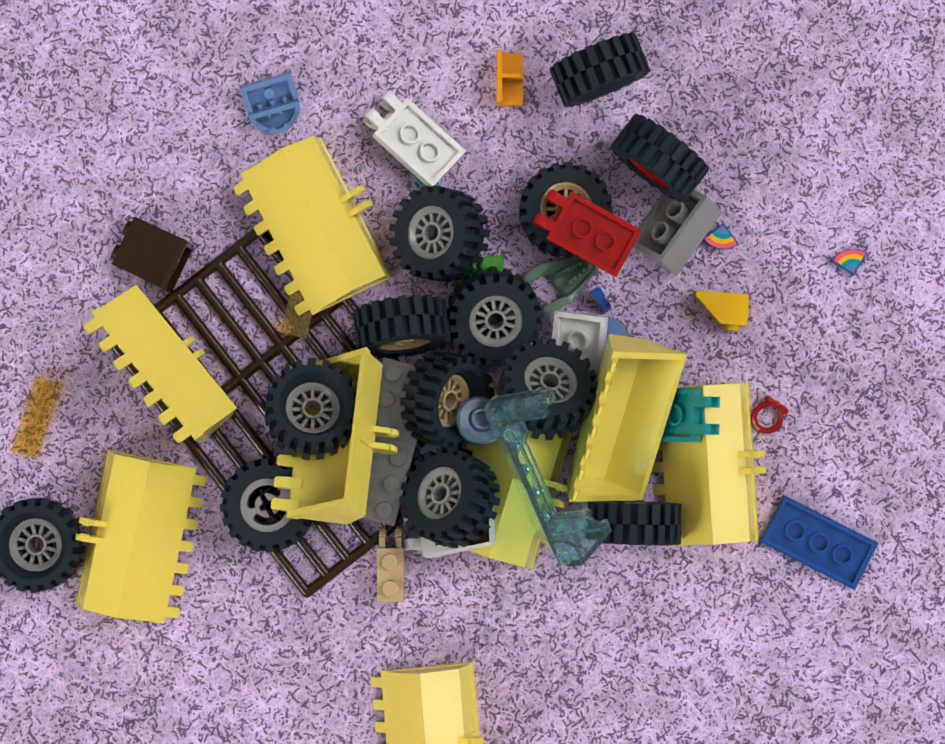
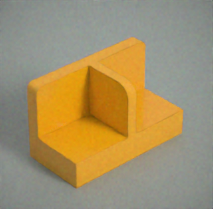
[497,50,523,107]

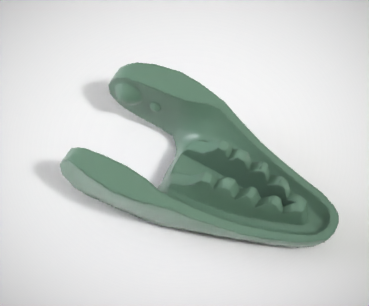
[524,256,599,315]

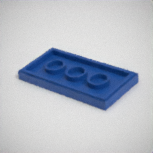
[760,495,878,590]

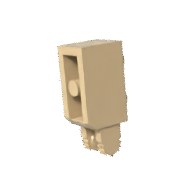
[377,526,405,602]

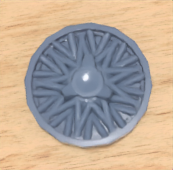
[455,397,505,445]

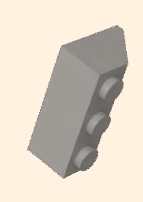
[633,190,722,276]

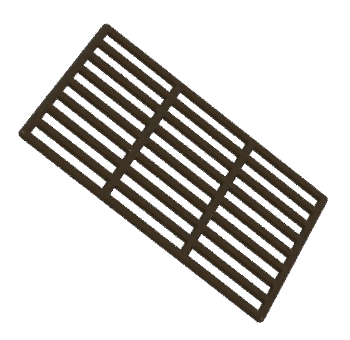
[112,228,472,598]

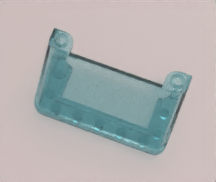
[484,387,612,567]

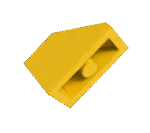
[694,290,749,332]

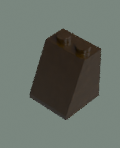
[111,216,194,292]

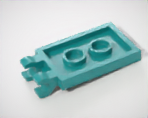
[661,388,720,443]

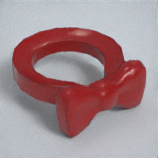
[752,395,789,434]

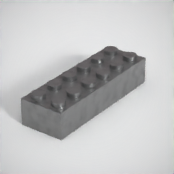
[363,358,418,526]

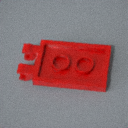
[532,189,642,277]

